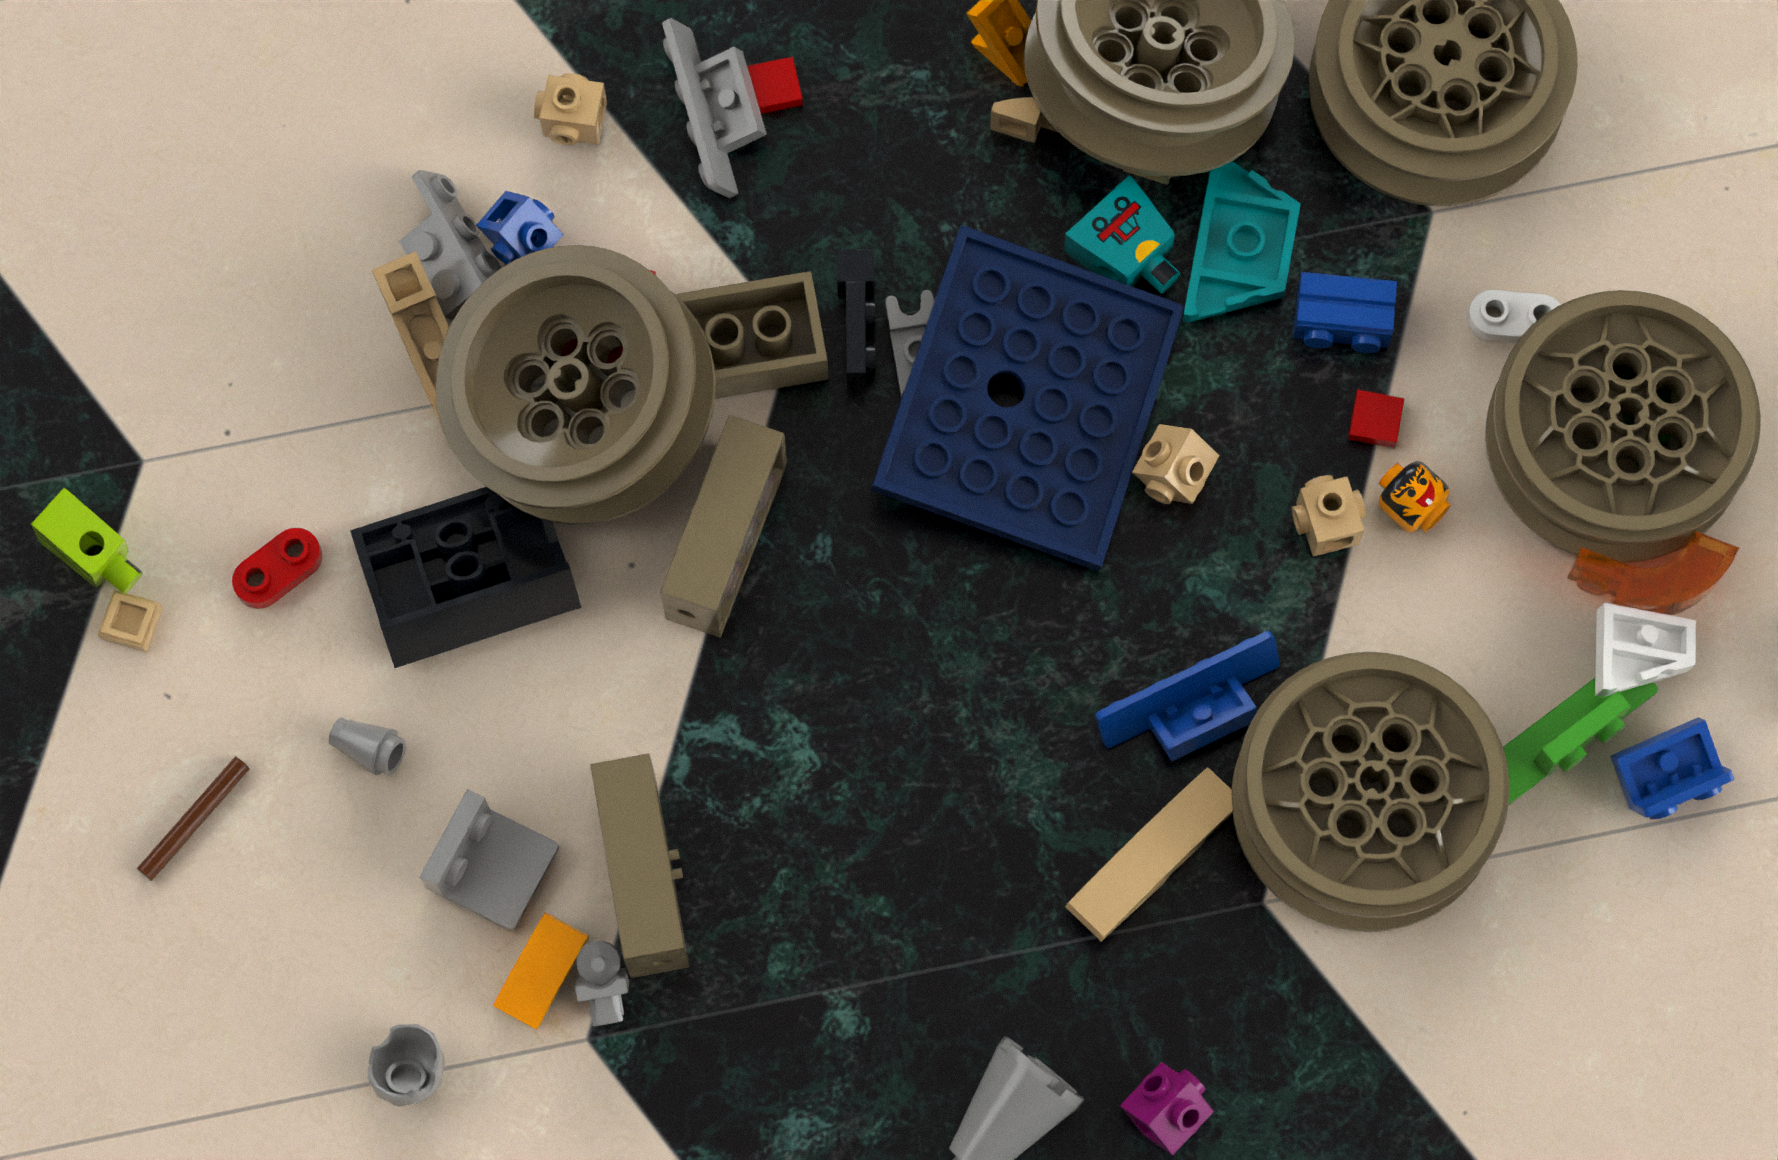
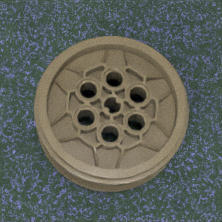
[1485,290,1761,563]
[1232,652,1509,932]

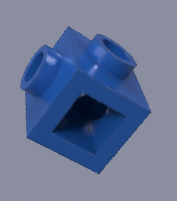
[476,191,564,265]

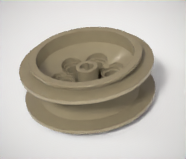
[1024,0,1295,177]
[1308,0,1578,206]
[436,245,716,525]

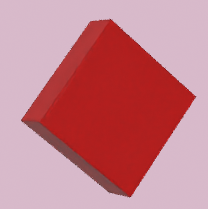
[747,57,803,114]
[1348,390,1405,448]

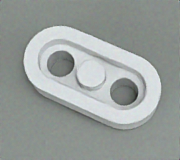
[1467,290,1561,343]

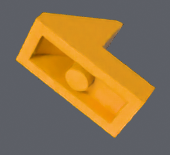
[966,0,1031,87]

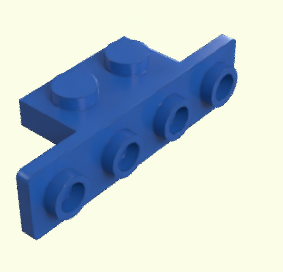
[1095,631,1280,761]

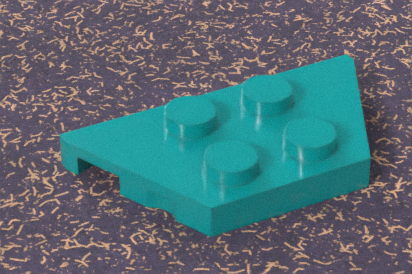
[1182,161,1300,322]

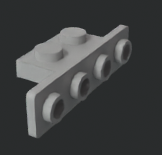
[662,18,767,198]
[399,170,501,320]

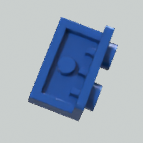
[1610,717,1734,819]

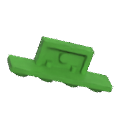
[1503,678,1658,805]

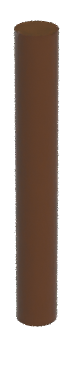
[136,756,250,881]

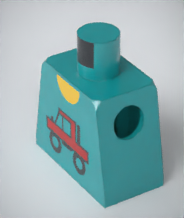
[1064,175,1180,294]

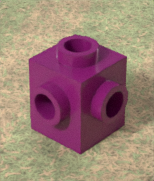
[1120,1062,1214,1156]

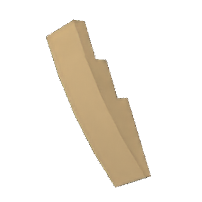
[1065,767,1233,941]

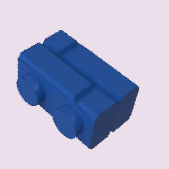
[1293,272,1397,353]

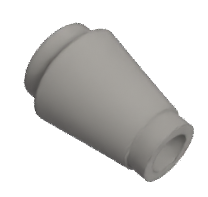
[329,718,406,775]

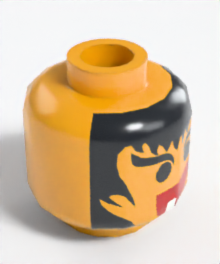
[1378,461,1451,533]

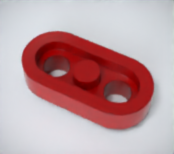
[232,528,322,609]

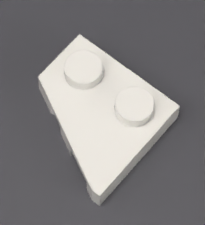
[1595,602,1696,697]

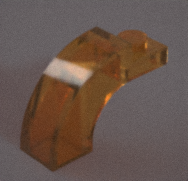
[1567,530,1739,615]

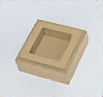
[98,590,163,652]

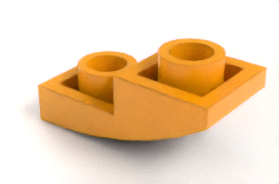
[493,912,589,1030]

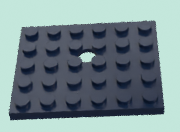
[870,225,1185,571]

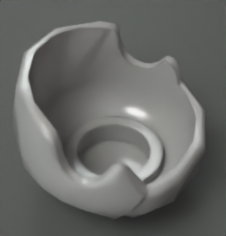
[368,1024,445,1107]

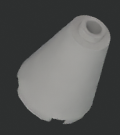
[949,1036,1084,1160]

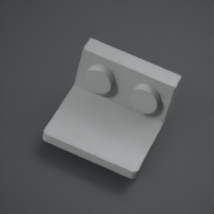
[419,789,559,931]

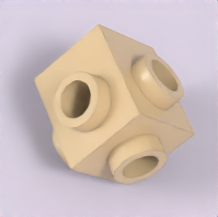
[534,73,607,145]
[1132,424,1220,504]
[1292,475,1366,557]

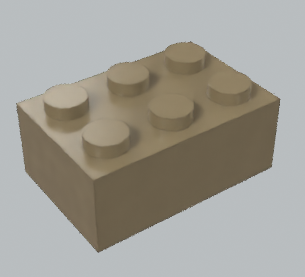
[675,271,829,399]

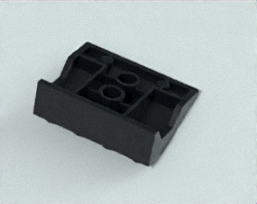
[350,487,582,668]

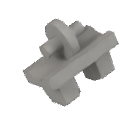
[575,940,629,1026]

